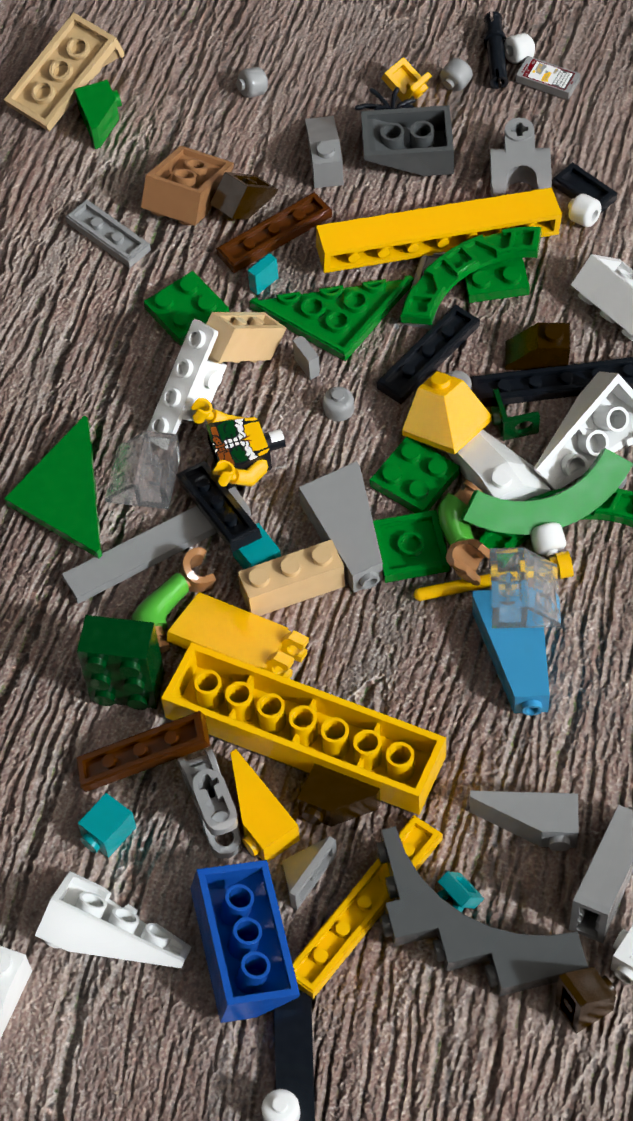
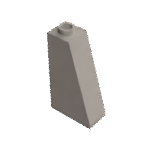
[299,461,383,593]
[569,805,633,943]

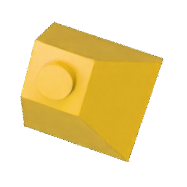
[402,371,492,455]

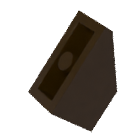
[210,172,278,221]
[505,322,570,370]
[297,764,380,827]
[555,967,616,1034]

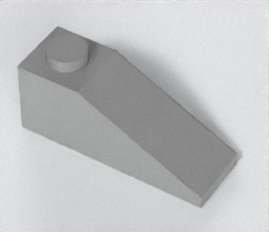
[305,116,344,188]
[470,790,579,851]

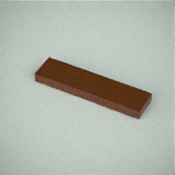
[216,192,332,273]
[76,711,211,792]

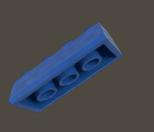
[190,860,300,1023]

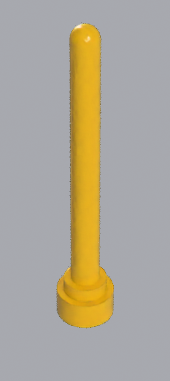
[414,551,574,601]

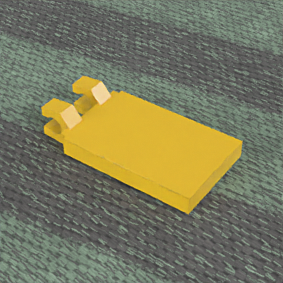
[167,592,309,679]

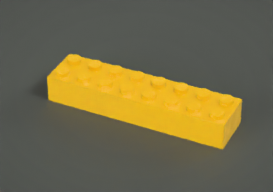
[161,642,446,815]

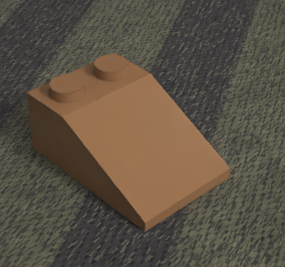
[141,146,234,226]

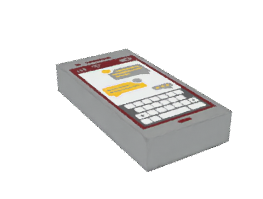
[515,56,580,100]

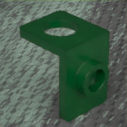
[490,388,540,441]

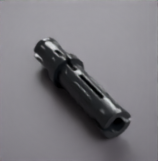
[483,11,508,89]

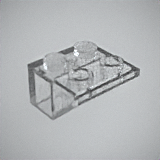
[105,431,181,509]
[489,547,561,628]

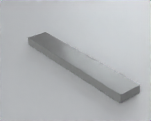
[62,486,251,604]

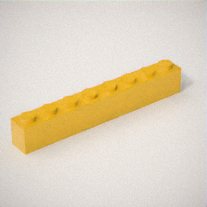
[316,187,562,273]

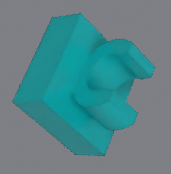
[437,871,485,913]

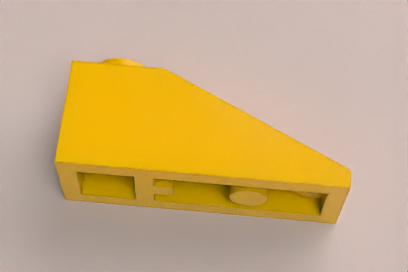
[230,749,300,862]

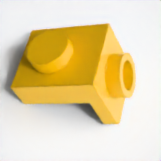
[381,57,432,101]

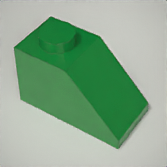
[74,80,122,149]

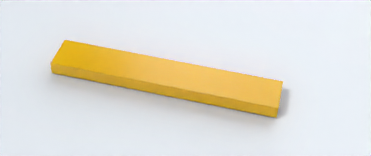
[292,815,443,999]

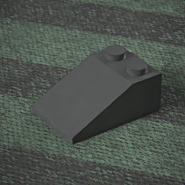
[361,105,454,176]

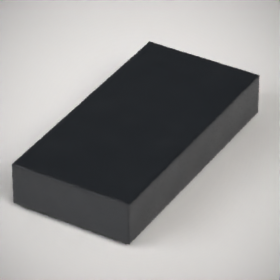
[552,162,617,214]

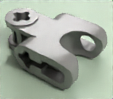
[490,117,552,197]
[177,747,242,859]

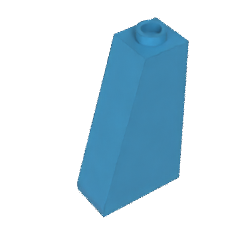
[472,588,550,716]

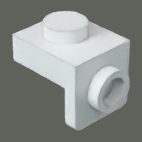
[610,925,633,985]

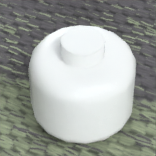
[504,33,535,64]
[568,193,601,228]
[530,522,566,558]
[261,1089,301,1121]

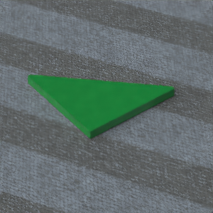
[249,275,414,361]
[4,416,102,559]

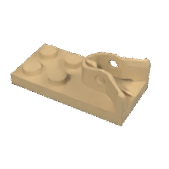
[4,12,124,132]

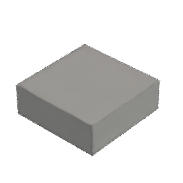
[293,336,320,380]

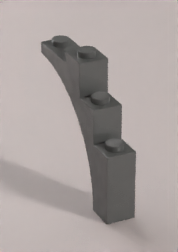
[376,826,588,997]

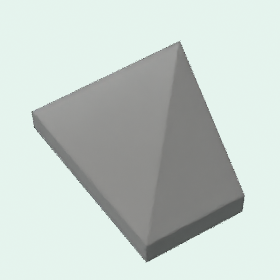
[282,836,337,910]

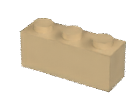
[206,312,287,364]
[238,539,345,616]

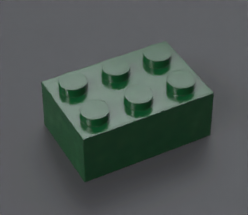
[77,615,165,710]

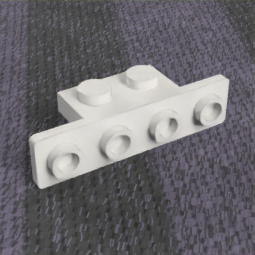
[146,319,227,447]

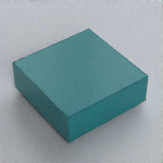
[248,253,279,295]

